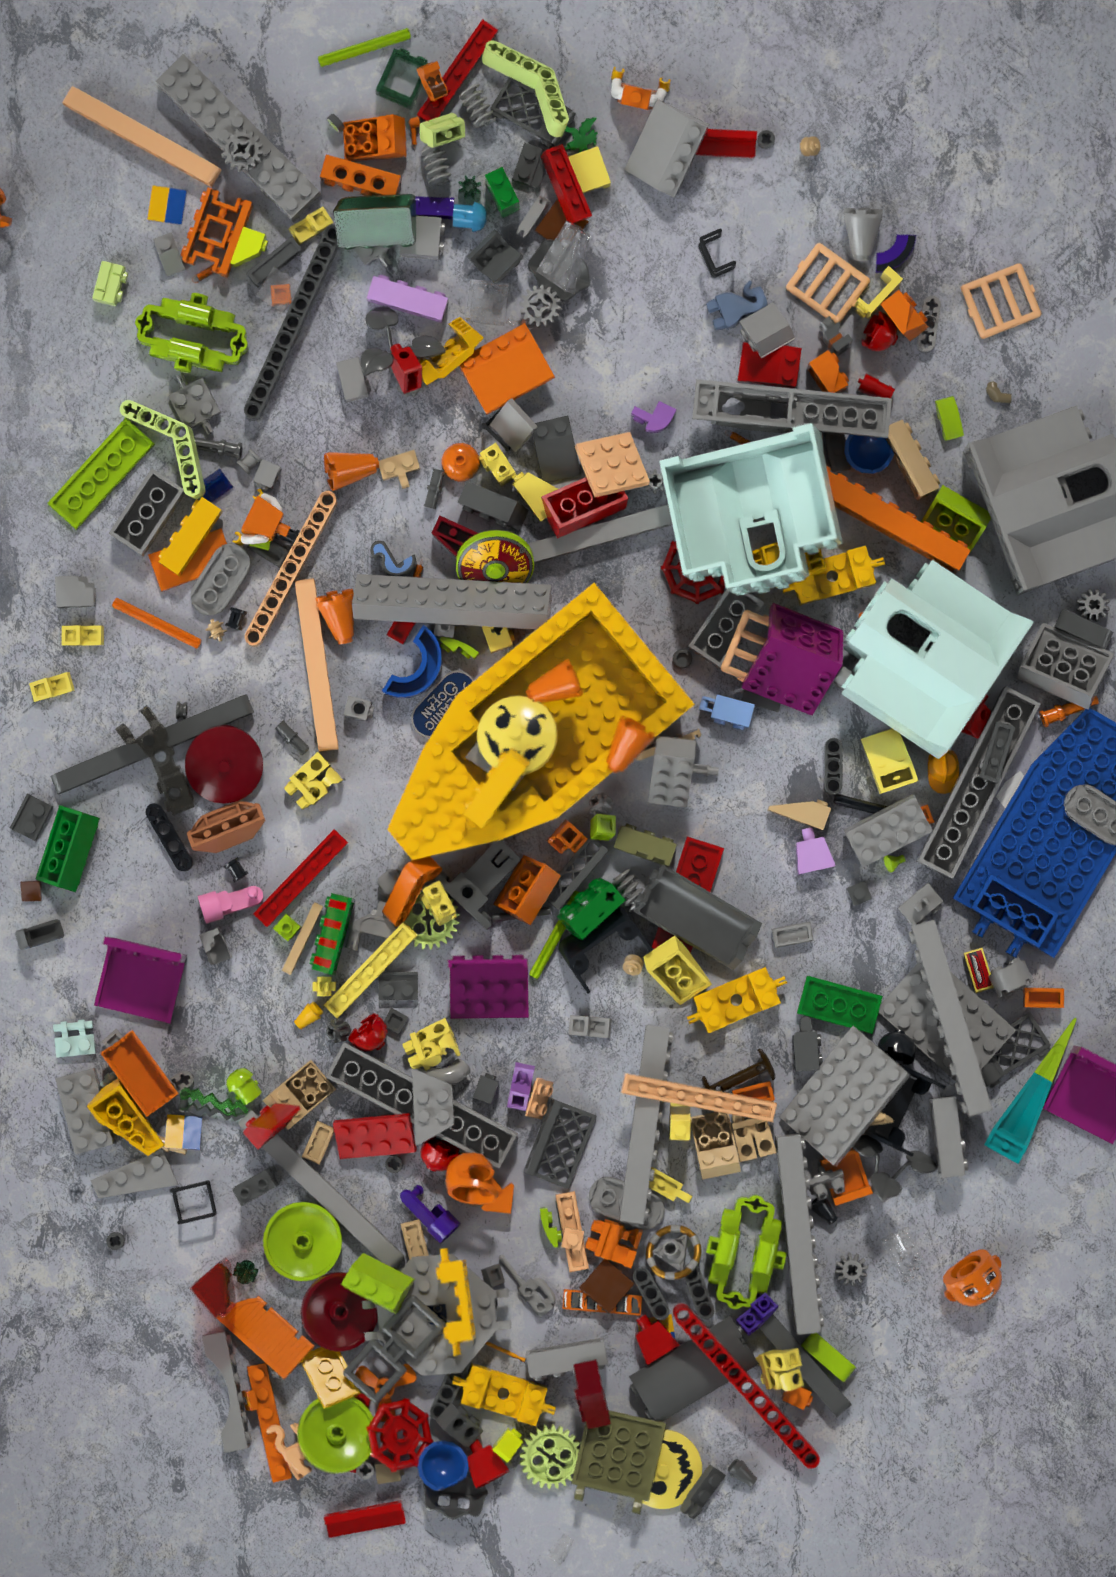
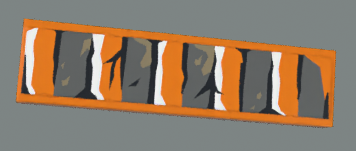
[562,1289,642,1316]

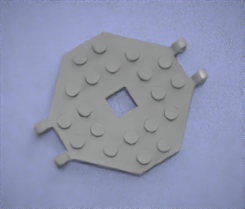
[362,1254,512,1376]

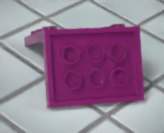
[741,603,844,715]
[94,937,187,1024]
[448,955,529,1019]
[1043,1046,1116,1144]

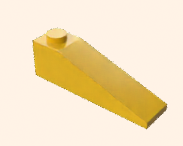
[87,1078,164,1156]

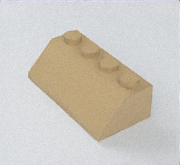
[885,420,940,501]

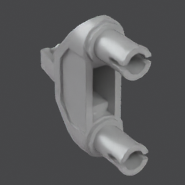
[345,901,397,951]

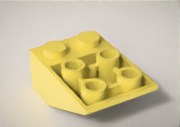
[861,728,918,794]

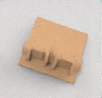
[525,1077,553,1120]

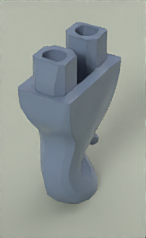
[706,281,768,331]

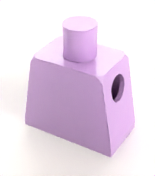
[796,827,835,875]

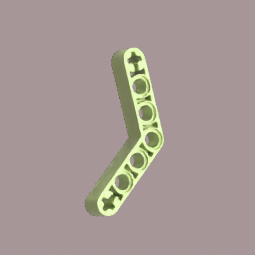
[481,41,569,137]
[120,400,205,499]

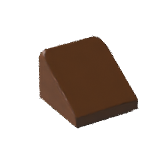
[20,881,42,901]

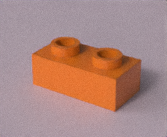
[1023,988,1064,1008]
[732,1081,775,1101]

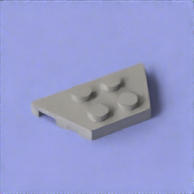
[412,1069,454,1145]

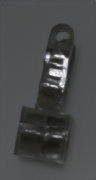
[115,705,196,816]

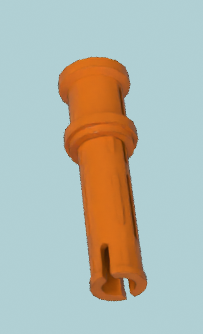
[1039,696,1099,728]

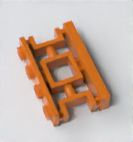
[180,187,253,278]

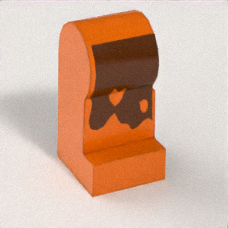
[416,61,448,101]

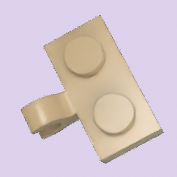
[379,450,420,489]

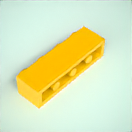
[158,497,223,576]
[463,748,531,828]

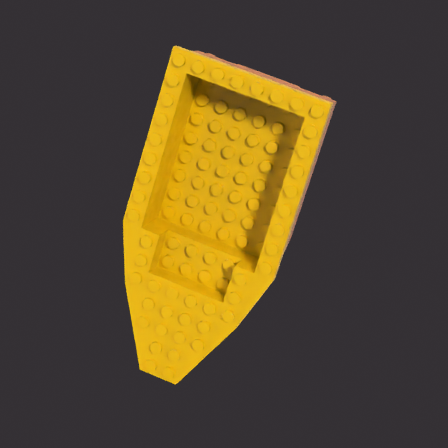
[387,583,695,860]

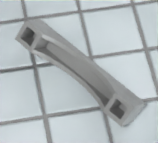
[202,1330,252,1453]

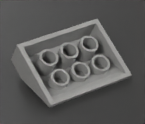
[624,99,710,197]
[1017,623,1115,710]

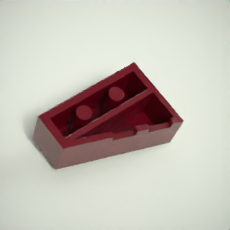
[432,515,479,557]
[573,1359,611,1429]

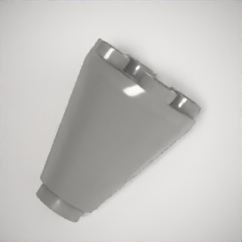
[844,208,883,260]

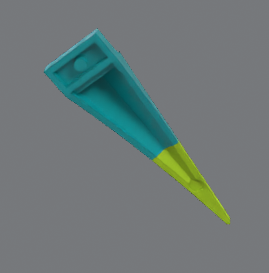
[984,1018,1077,1164]

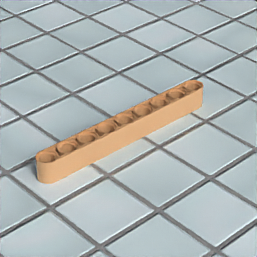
[62,86,222,187]
[245,491,337,647]
[295,578,339,752]

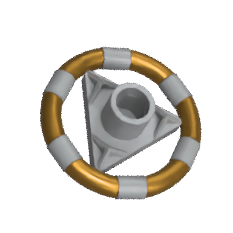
[646,1225,702,1280]

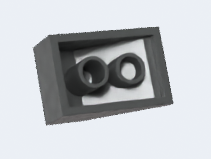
[532,415,581,483]

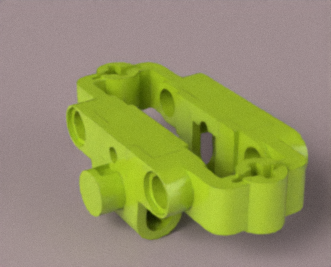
[135,293,249,373]
[706,1194,786,1309]

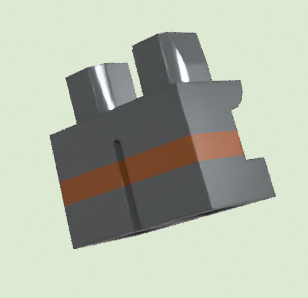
[819,316,853,357]

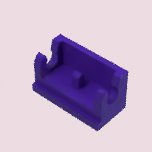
[415,196,455,219]

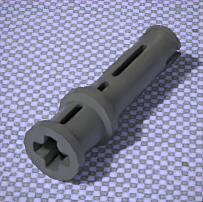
[187,437,243,460]

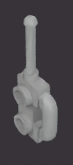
[499,1255,556,1317]

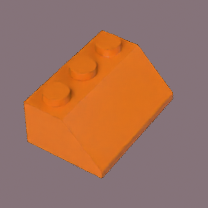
[493,855,561,925]

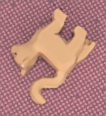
[266,1423,312,1480]

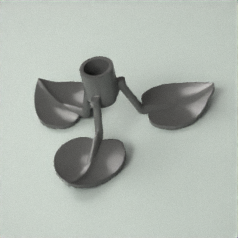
[360,307,446,376]
[853,1134,938,1202]

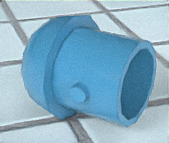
[453,202,487,232]

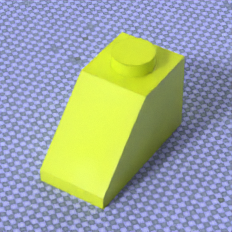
[231,227,268,268]
[492,1427,523,1463]

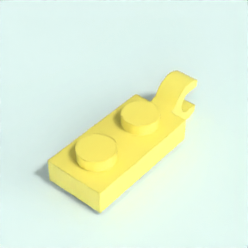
[649,1166,692,1203]

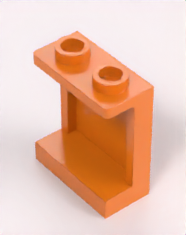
[819,1147,873,1206]

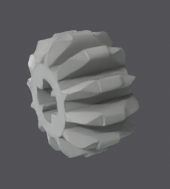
[1077,589,1110,622]
[835,1253,868,1286]

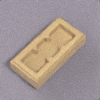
[302,1121,334,1165]
[400,1219,429,1260]

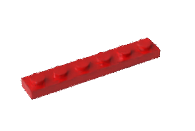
[417,19,499,121]
[253,829,348,927]

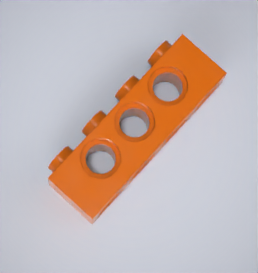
[320,154,402,203]

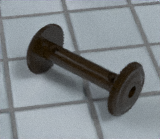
[701,1049,776,1092]

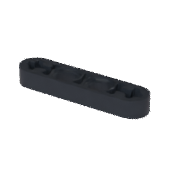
[145,803,193,872]

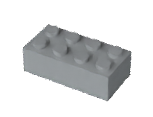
[109,469,185,557]
[688,589,764,669]
[648,736,696,807]
[844,794,933,867]
[55,1068,116,1155]
[929,1095,968,1178]
[526,1337,608,1381]

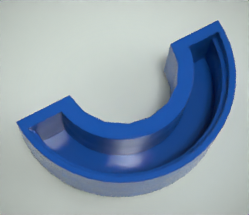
[382,625,442,698]

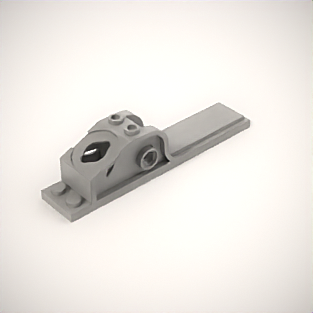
[692,379,892,438]

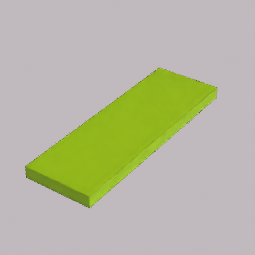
[47,418,155,530]

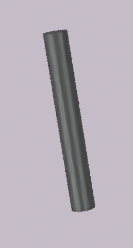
[492,907,551,923]

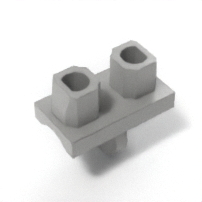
[809,1167,845,1200]

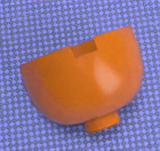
[441,443,480,482]

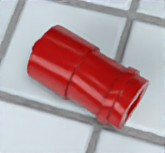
[857,373,895,398]

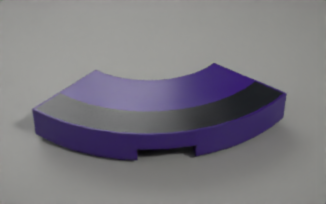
[876,234,916,273]

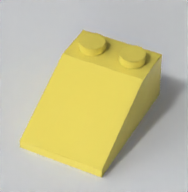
[643,936,712,1005]

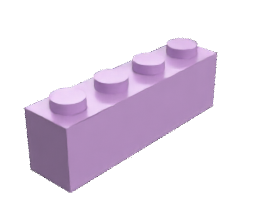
[367,275,448,323]

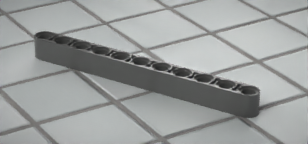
[244,225,343,421]
[50,694,254,794]

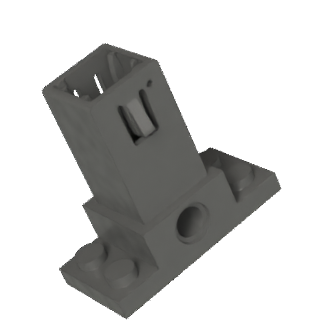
[434,840,521,930]

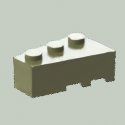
[613,823,677,867]

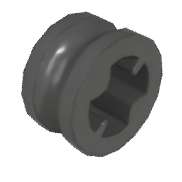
[757,130,775,149]
[176,701,188,719]
[385,1155,403,1173]
[106,1232,125,1250]

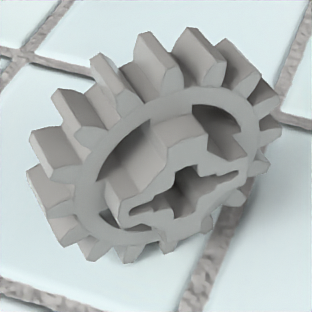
[221,129,264,172]
[519,285,562,328]

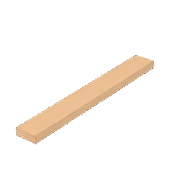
[621,1073,777,1122]

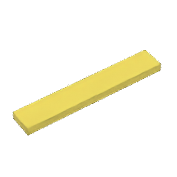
[323,922,418,1019]

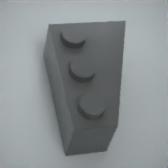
[458,481,529,532]

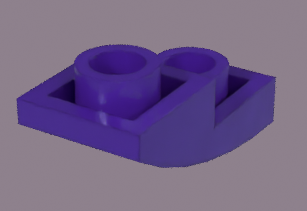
[736,1292,778,1336]

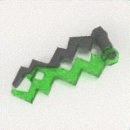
[179,1087,248,1121]

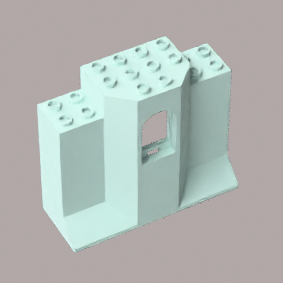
[660,423,843,596]
[841,560,1033,760]

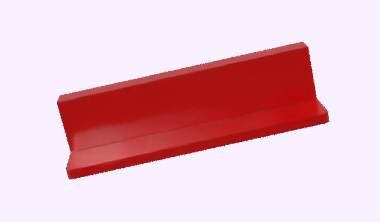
[696,129,757,158]
[541,144,592,227]
[324,1500,406,1538]

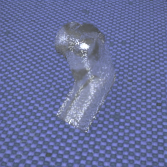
[506,315,536,330]

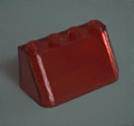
[190,1257,236,1318]

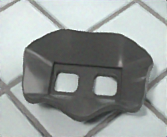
[528,239,591,302]
[423,1476,488,1520]

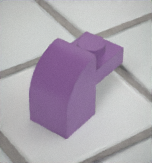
[631,401,677,433]
[507,1062,535,1111]

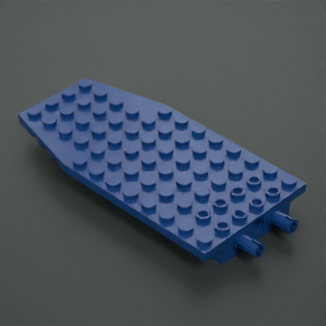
[952,708,1116,958]

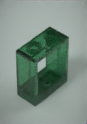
[375,48,428,110]

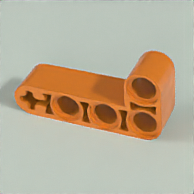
[382,856,442,927]

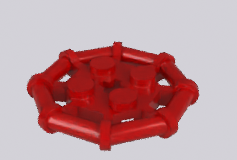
[660,541,725,604]
[366,1398,434,1472]

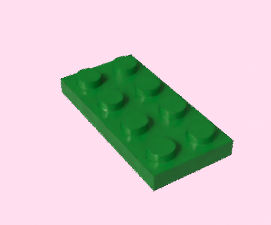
[797,975,883,1034]

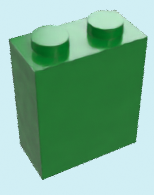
[485,167,520,219]

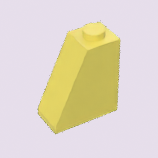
[512,472,558,522]
[669,1103,691,1140]

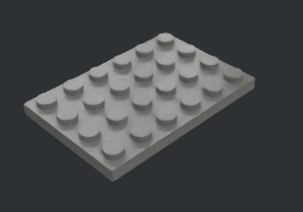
[878,963,1016,1083]
[779,1026,910,1166]

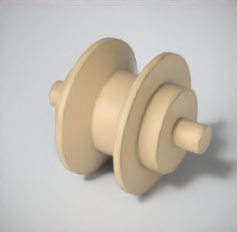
[800,136,821,156]
[205,619,227,642]
[623,954,644,976]

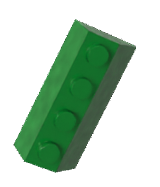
[36,805,100,892]

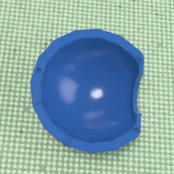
[844,435,894,474]
[417,1441,469,1491]

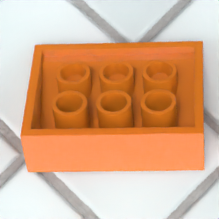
[459,323,555,415]

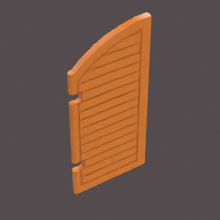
[216,1296,314,1380]

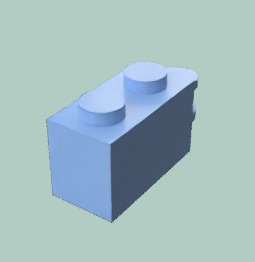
[699,694,755,730]

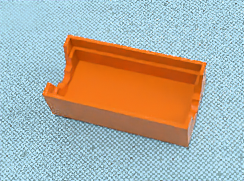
[100,1030,179,1117]

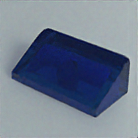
[191,469,233,503]

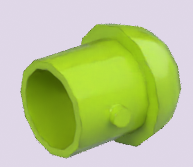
[226,1068,262,1106]

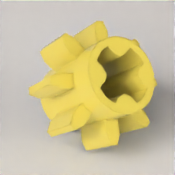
[312,977,336,996]

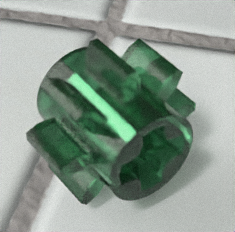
[458,175,481,200]
[233,1260,258,1284]

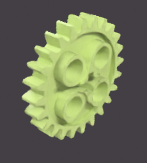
[404,886,460,950]
[519,1424,580,1489]

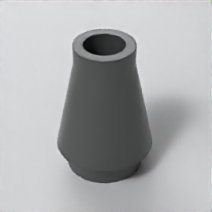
[728,1459,757,1487]

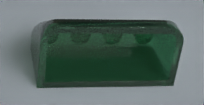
[333,194,416,250]

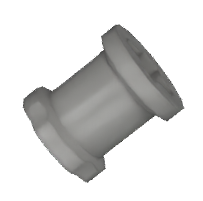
[237,449,261,475]
[357,1459,375,1479]

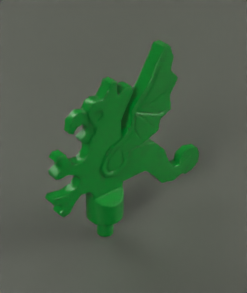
[564,117,598,153]

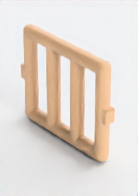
[786,243,870,324]
[961,263,1041,339]
[721,610,769,682]

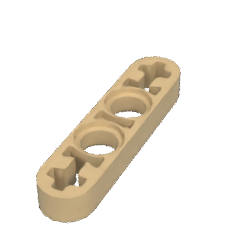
[282,902,323,975]

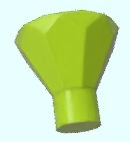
[883,855,906,873]

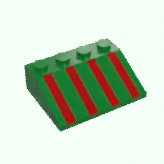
[309,893,355,975]

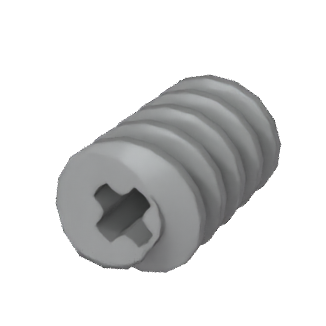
[459,84,497,128]
[421,144,451,186]
[612,869,643,913]

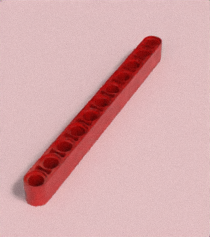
[673,1303,820,1469]

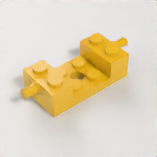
[782,545,885,606]
[687,967,787,1034]
[436,1248,476,1356]
[452,1363,556,1426]

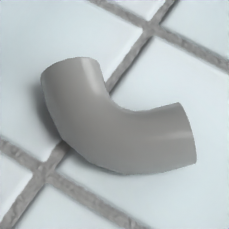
[417,1059,470,1086]

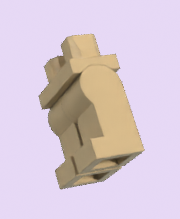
[731,1115,777,1162]

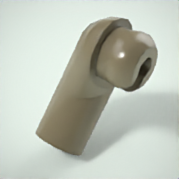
[986,381,1012,403]

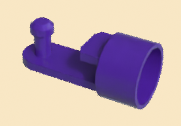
[400,1185,461,1244]

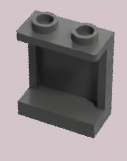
[232,1167,279,1206]

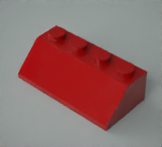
[541,477,629,539]

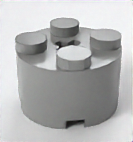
[989,957,1034,998]

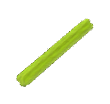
[318,28,411,67]
[529,891,580,979]

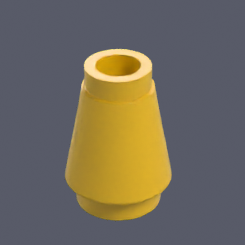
[294,1002,323,1030]

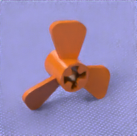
[355,1363,417,1422]

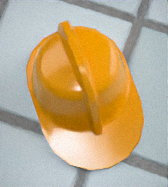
[928,749,959,794]

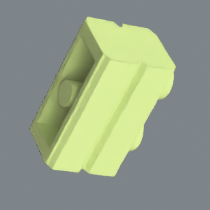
[419,113,465,148]
[92,261,128,306]

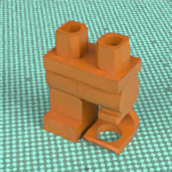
[585,1219,643,1268]

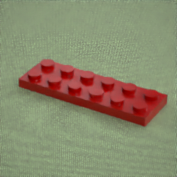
[652,836,724,954]

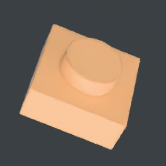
[561,1227,584,1251]

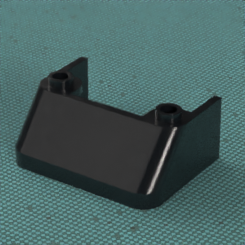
[558,906,653,994]
[864,1063,946,1157]

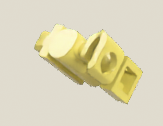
[479,443,516,487]
[284,752,343,810]
[419,880,457,926]
[402,1018,461,1071]
[756,1348,804,1391]

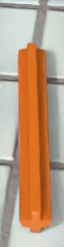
[112,598,202,648]

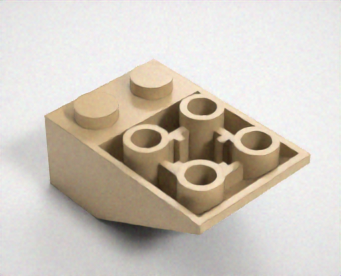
[263,1060,336,1130]
[690,1112,741,1180]

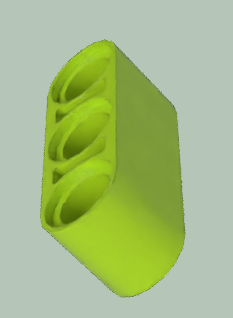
[801,1333,857,1382]

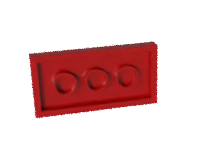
[333,1113,417,1159]

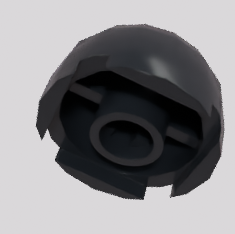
[877,1030,916,1065]

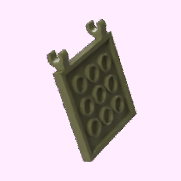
[572,1411,666,1515]

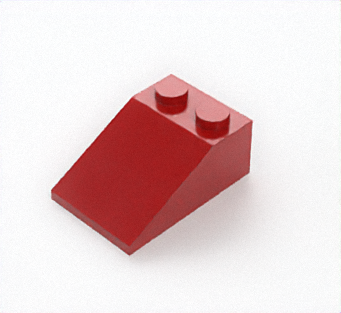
[737,342,802,389]
[243,1103,302,1150]

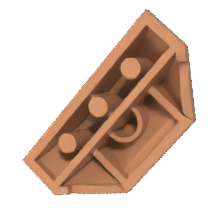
[187,801,266,853]

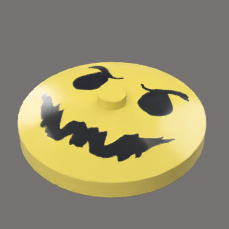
[477,696,557,775]
[643,1429,702,1509]

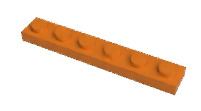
[247,1362,292,1483]

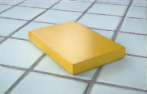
[301,1347,360,1409]

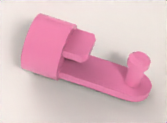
[197,886,263,924]

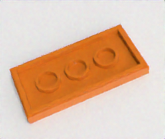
[148,528,227,592]

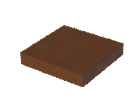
[535,199,589,248]
[579,1259,635,1314]

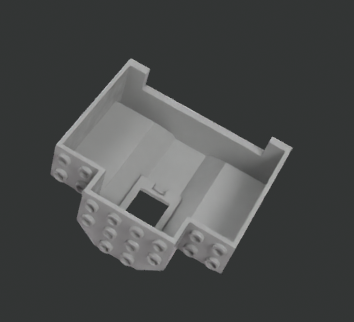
[963,405,1116,596]

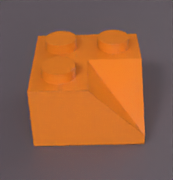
[881,290,929,341]
[807,350,849,393]

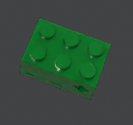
[557,877,625,940]

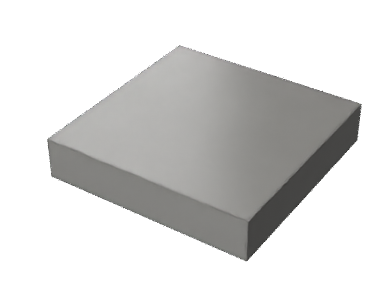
[490,399,538,453]

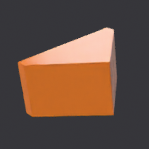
[481,1182,514,1214]

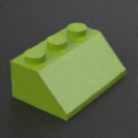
[921,485,991,553]
[342,1253,415,1315]

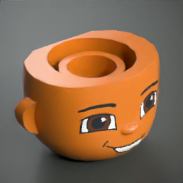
[943,1249,1002,1306]

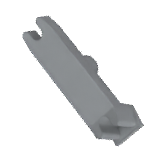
[516,195,550,238]

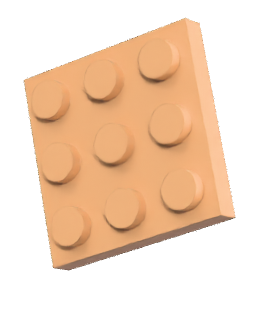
[575,432,650,498]

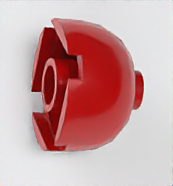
[861,311,898,352]
[348,1013,388,1052]
[421,1135,461,1172]

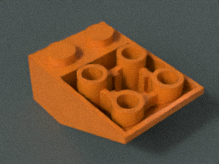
[343,114,407,161]

